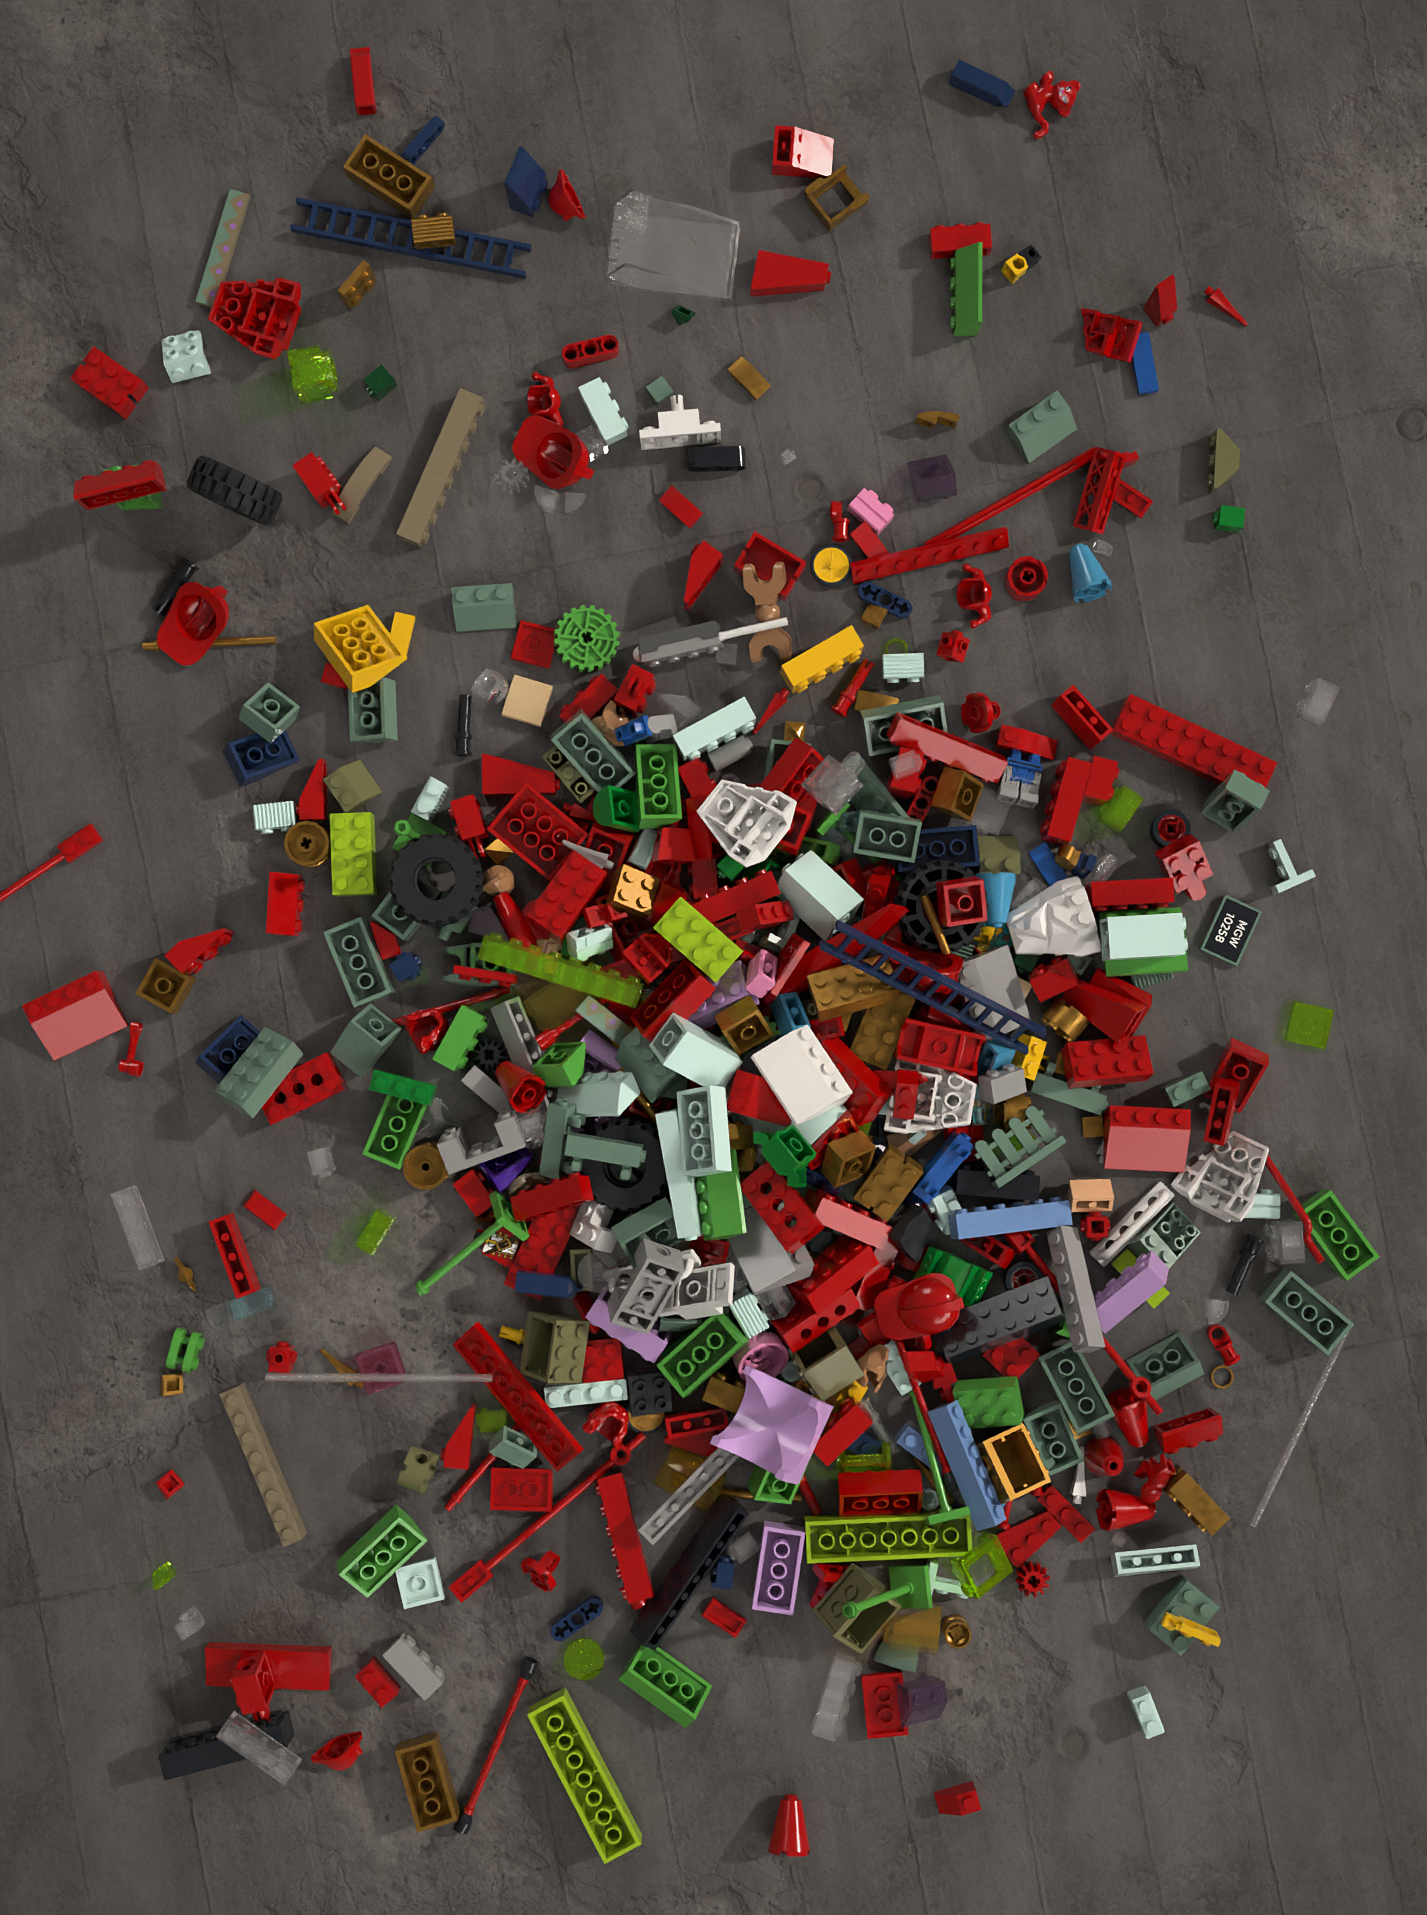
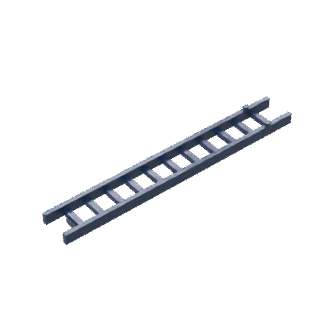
[290,197,532,279]
[819,920,1046,1055]

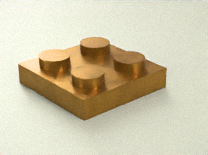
[337,260,376,310]

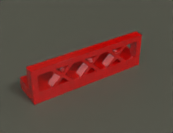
[1073,447,1126,534]

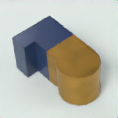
[1054,844,1097,880]

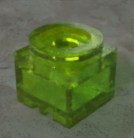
[287,345,339,403]

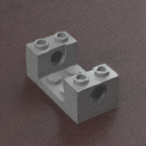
[437,1106,530,1174]
[607,1238,685,1334]

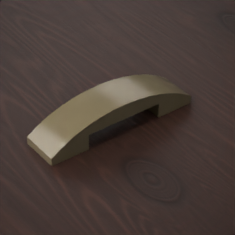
[332,446,393,524]

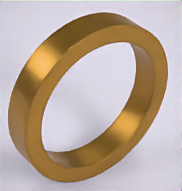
[1210,1365,1234,1389]

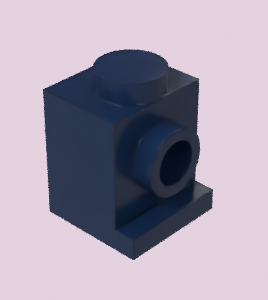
[711,1555,735,1590]

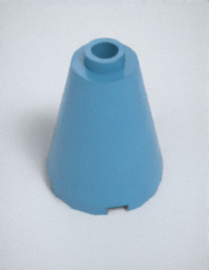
[1069,543,1113,602]
[976,872,1016,928]

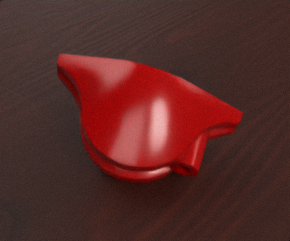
[548,169,586,222]
[311,1731,363,1771]

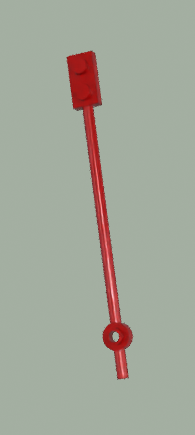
[0,823,104,902]
[1003,1231,1164,1415]
[448,1432,647,1603]

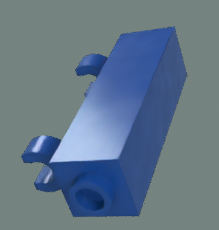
[911,1131,975,1204]

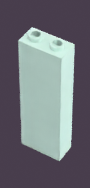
[655,1109,703,1241]

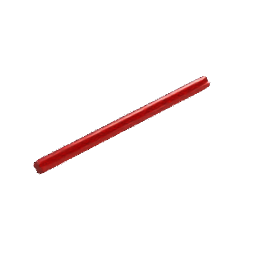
[923,447,1096,546]

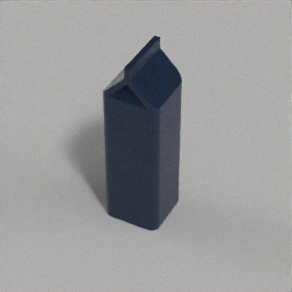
[949,59,1016,108]
[515,1269,583,1298]

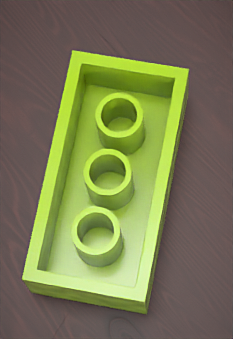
[330,812,377,897]
[653,896,743,982]

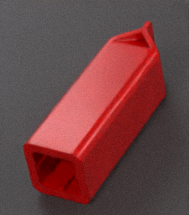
[350,47,377,115]

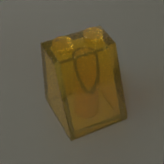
[883,1606,942,1656]

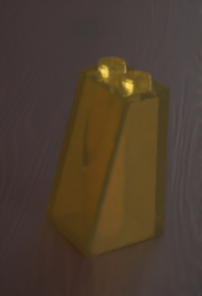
[523,957,613,1032]

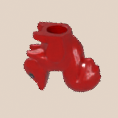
[1134,1454,1176,1504]

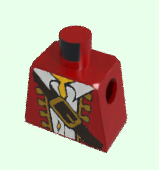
[473,1227,521,1268]

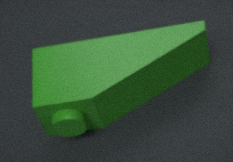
[776,837,842,866]

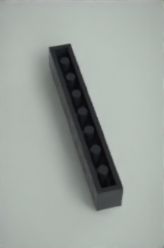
[629,1495,750,1650]

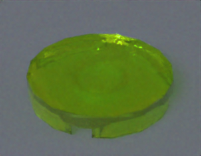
[564,1637,605,1681]

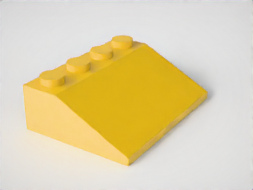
[314,605,407,693]

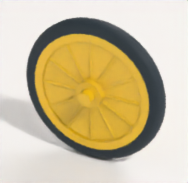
[810,544,852,587]

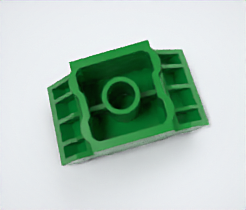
[753,1125,817,1188]
[913,1246,993,1307]

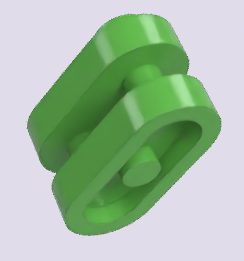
[166,1327,205,1374]

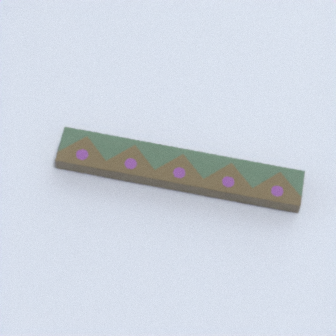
[195,189,251,308]
[575,993,633,1046]

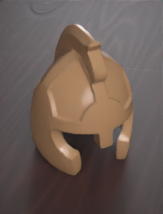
[591,700,629,746]
[482,865,517,897]
[856,1344,890,1393]

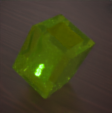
[477,1407,507,1432]

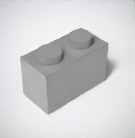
[978,1064,1027,1104]

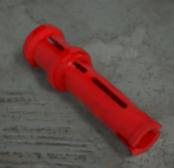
[830,659,874,718]

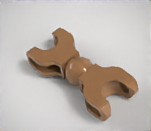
[743,562,792,663]

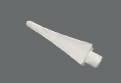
[1069,1446,1086,1504]

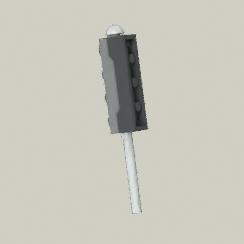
[633,617,788,667]

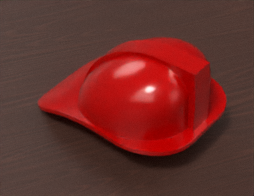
[512,416,594,489]
[157,582,229,666]
[883,936,964,994]
[874,1273,964,1340]

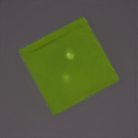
[1284,1001,1334,1050]

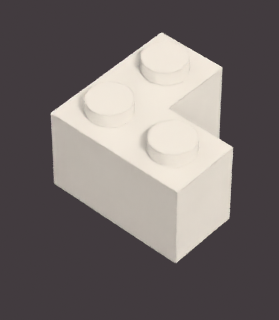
[569,1199,617,1253]

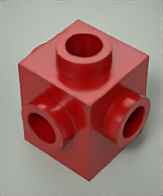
[936,630,970,663]
[1079,1211,1110,1241]
[266,1341,297,1373]

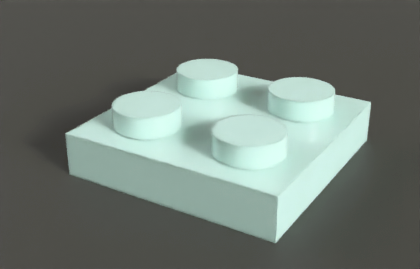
[395,1557,445,1609]

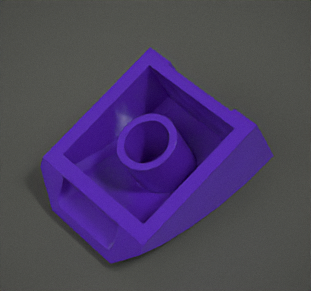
[478,1147,534,1194]

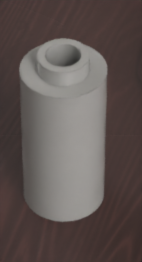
[707,735,753,772]

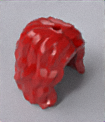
[403,1009,449,1054]
[582,1401,629,1450]

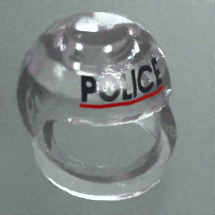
[470,668,509,704]

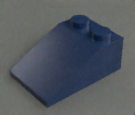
[504,146,549,217]
[223,730,300,787]
[196,1015,260,1084]

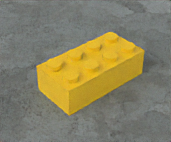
[780,625,864,694]

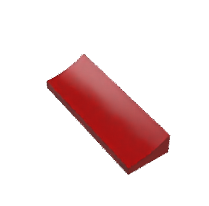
[204,1642,332,1691]

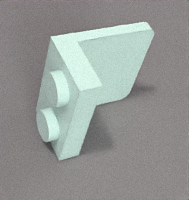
[162,330,211,383]

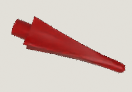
[1204,286,1248,326]
[752,687,790,735]
[562,803,596,822]

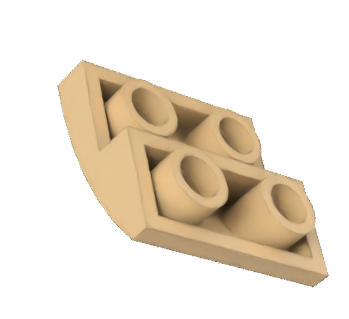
[502,675,553,727]

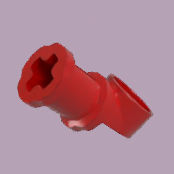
[830,501,850,543]
[1206,1324,1241,1366]

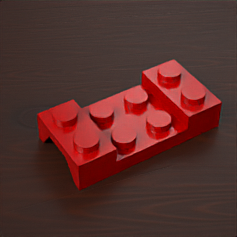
[894,1016,986,1076]

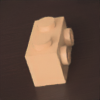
[1067,1179,1114,1212]

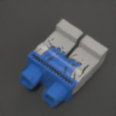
[615,714,678,746]
[996,749,1043,809]

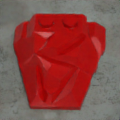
[208,278,301,360]

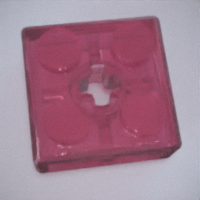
[355,1341,408,1395]

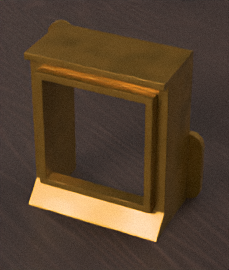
[805,164,869,232]

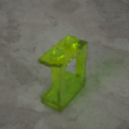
[835,1442,891,1473]
[949,1533,1013,1599]

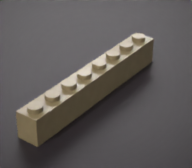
[396,388,485,548]
[219,1382,307,1547]

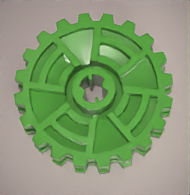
[553,605,620,673]

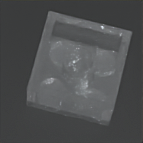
[1264,1218,1305,1264]

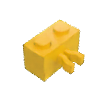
[1011,1034,1049,1080]

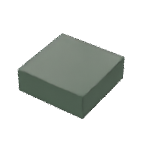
[646,376,674,405]

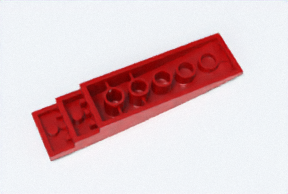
[763,903,909,1005]

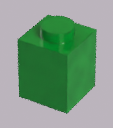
[1212,505,1245,533]

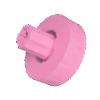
[733,1332,789,1381]

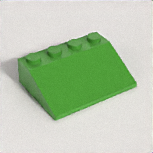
[1097,907,1188,977]

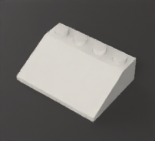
[751,1025,853,1126]

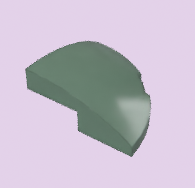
[874,1626,922,1672]

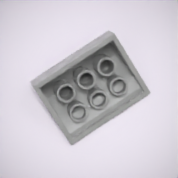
[958,945,1031,1041]
[726,1202,814,1295]

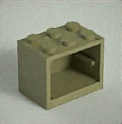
[520,1311,590,1383]
[787,1317,864,1401]
[812,1563,902,1654]

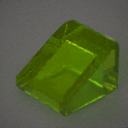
[152,1561,177,1590]

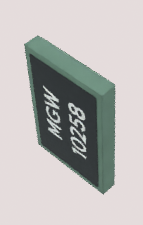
[1199,895,1262,967]

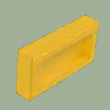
[390,612,416,656]

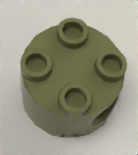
[397,1445,440,1495]

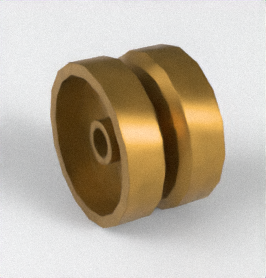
[284,821,331,868]
[403,1142,450,1190]

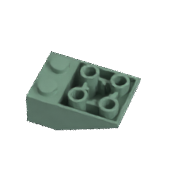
[1127,1202,1201,1269]

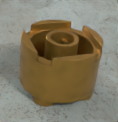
[1040,997,1090,1042]
[993,1093,1031,1133]

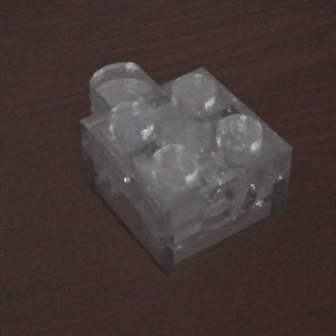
[801,752,866,815]

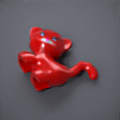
[1023,70,1081,139]

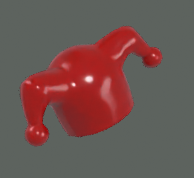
[527,372,563,426]
[956,563,992,629]

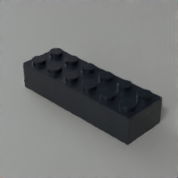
[937,1276,1066,1364]
[158,1710,295,1781]

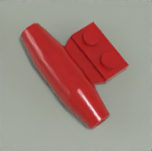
[493,892,551,971]

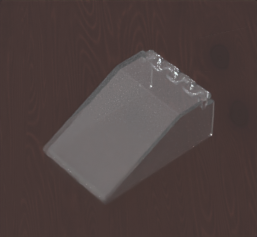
[606,187,741,301]

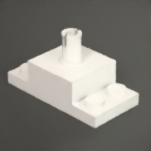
[639,395,721,450]
[659,1263,735,1320]

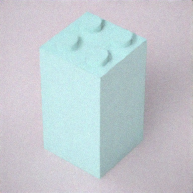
[776,850,864,941]
[1099,913,1188,961]
[649,1012,743,1087]

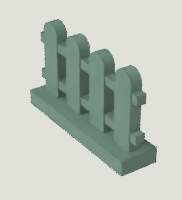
[974,1106,1067,1189]

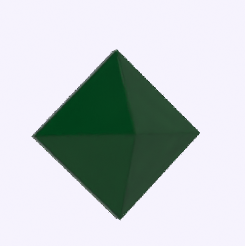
[671,305,696,325]

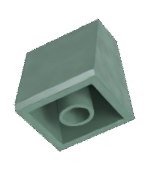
[330,1003,402,1078]

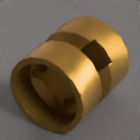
[941,1614,971,1649]

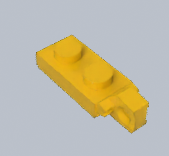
[1161,1612,1221,1647]

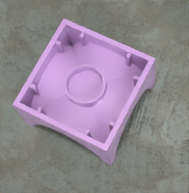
[710,1365,833,1485]

